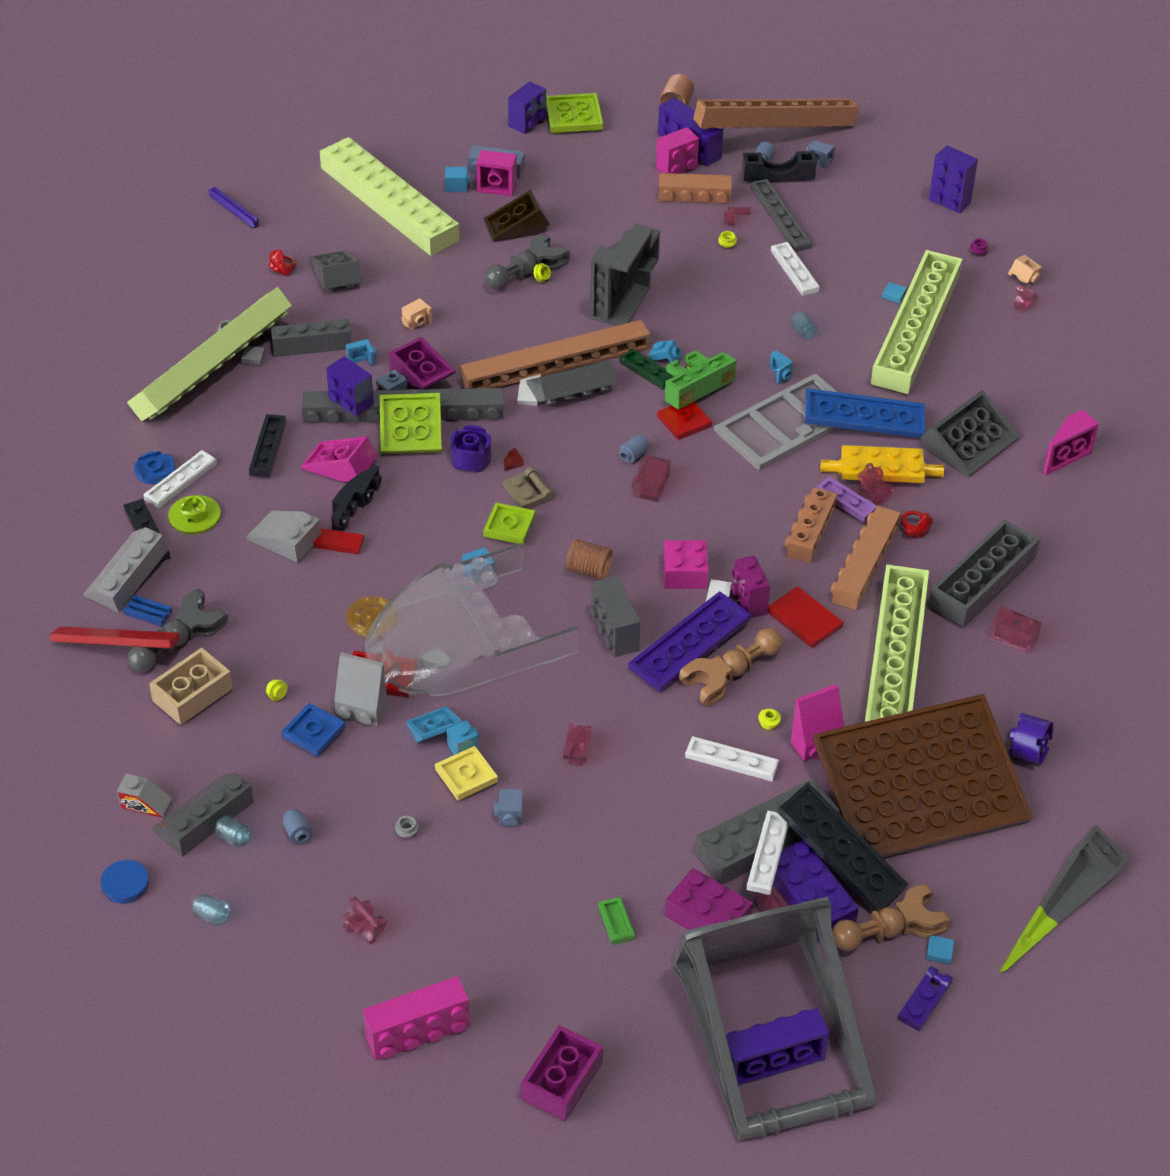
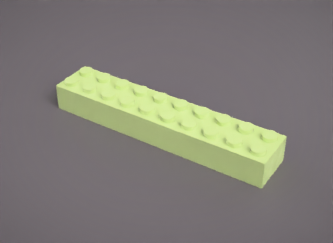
[320,137,460,256]
[871,250,962,394]
[127,287,292,421]
[865,564,929,722]

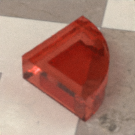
[504,448,524,471]

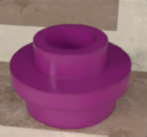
[970,238,989,255]

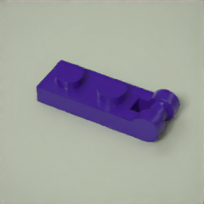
[898,966,953,1032]

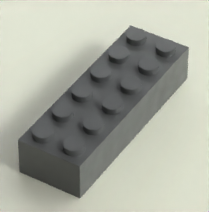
[928,519,1040,627]
[695,778,840,885]

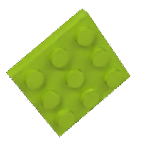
[546,93,603,133]
[379,393,442,454]

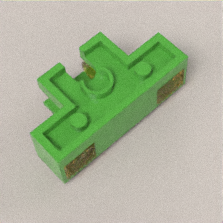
[665,350,737,409]

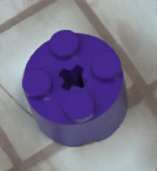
[450,425,492,472]
[1009,713,1054,765]

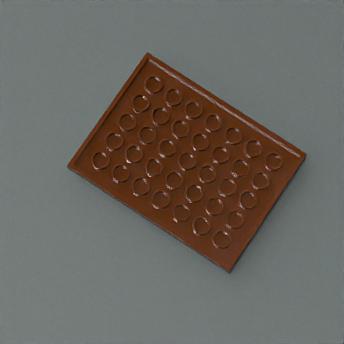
[812,694,1033,858]

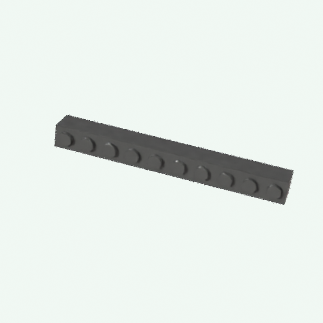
[302,388,503,422]

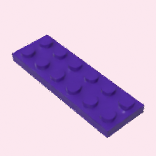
[628,591,751,693]

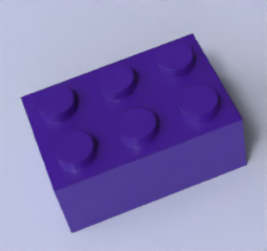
[929,145,978,213]

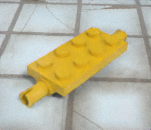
[820,445,944,483]

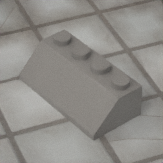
[83,527,168,613]

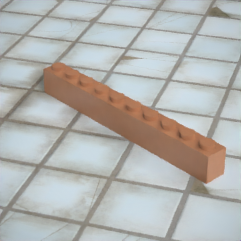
[693,99,859,129]
[460,320,650,389]

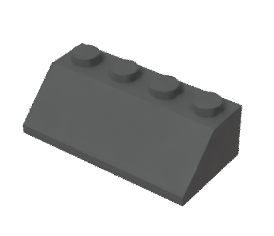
[271,319,351,357]
[526,360,617,405]
[152,773,254,857]

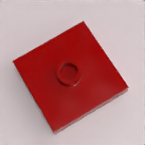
[657,402,712,440]

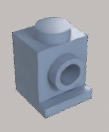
[806,140,835,169]

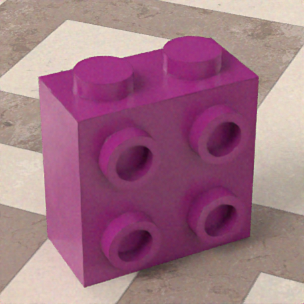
[730,555,770,618]

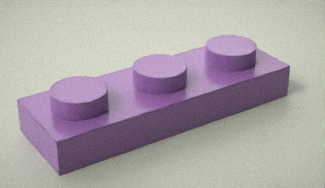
[816,476,877,523]

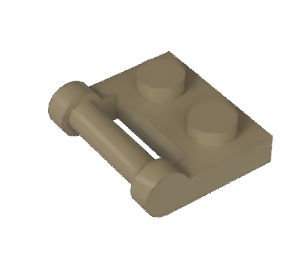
[503,467,555,509]

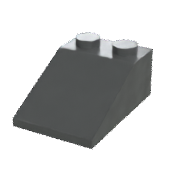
[309,250,362,291]

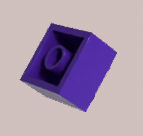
[508,81,547,134]
[326,356,374,417]

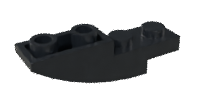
[331,465,382,531]

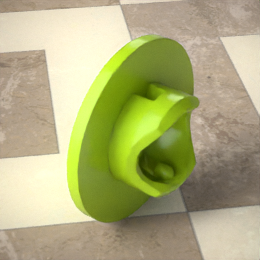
[168,495,221,535]

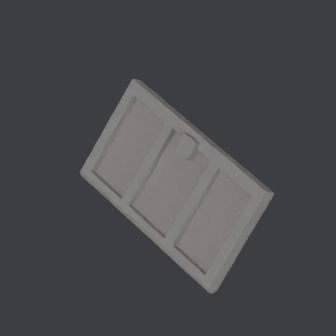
[713,373,838,471]

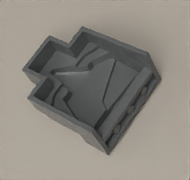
[590,224,660,326]

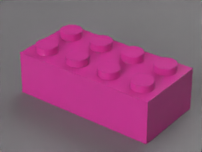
[363,976,470,1061]

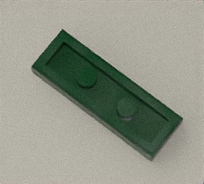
[619,349,674,390]

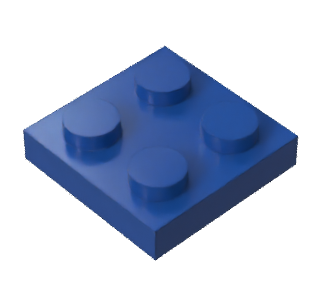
[281,703,346,757]

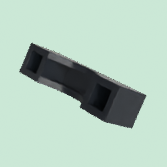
[742,151,817,182]

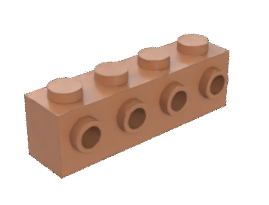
[784,487,837,564]

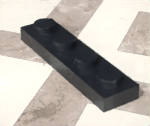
[249,414,286,477]
[123,499,171,563]

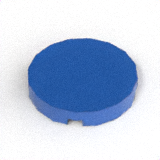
[134,451,176,485]
[100,860,149,904]

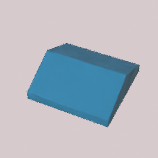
[406,706,463,742]

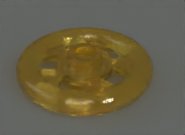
[346,596,398,637]

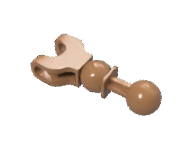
[679,628,783,707]
[832,884,952,951]

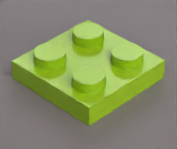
[483,502,536,545]

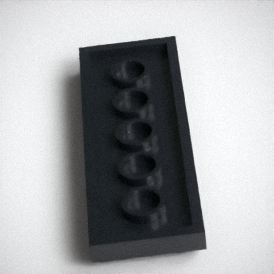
[776,782,909,913]

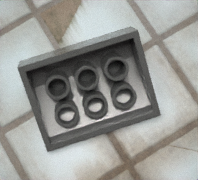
[920,390,1020,477]

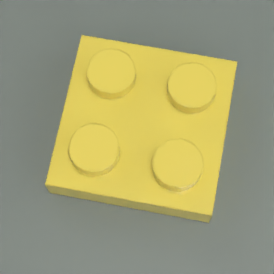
[435,746,498,801]

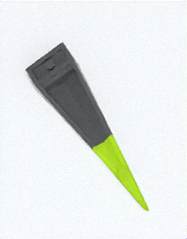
[1000,825,1129,973]

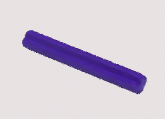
[209,187,259,228]

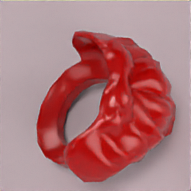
[269,250,296,276]
[901,510,933,538]

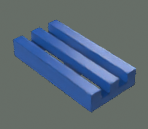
[123,595,172,627]

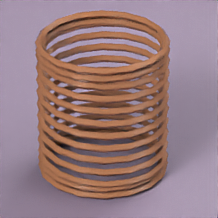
[660,74,694,105]
[566,538,613,580]

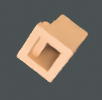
[1008,255,1042,283]
[401,298,432,330]

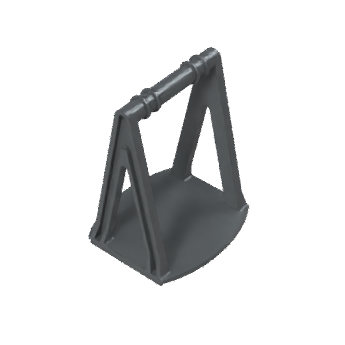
[670,897,877,1141]

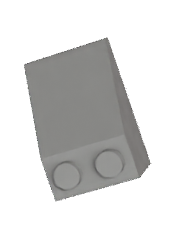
[247,511,322,563]
[334,652,387,727]

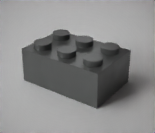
[590,576,640,657]

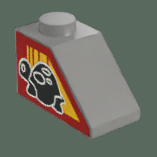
[117,773,173,818]

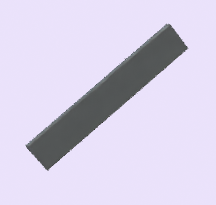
[751,179,812,252]

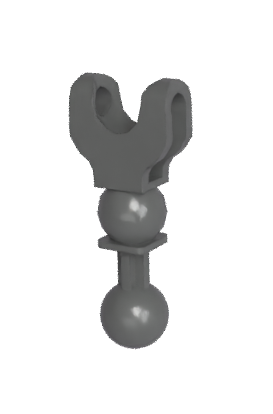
[485,234,570,289]
[127,589,229,672]

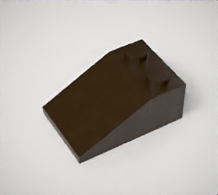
[484,189,550,241]

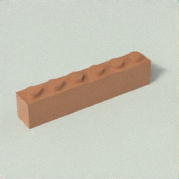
[830,505,901,611]

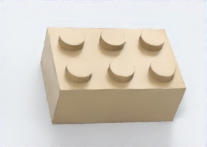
[149,647,233,725]

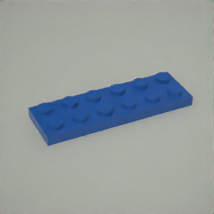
[804,388,925,438]

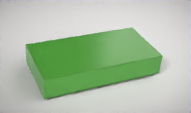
[598,896,635,945]

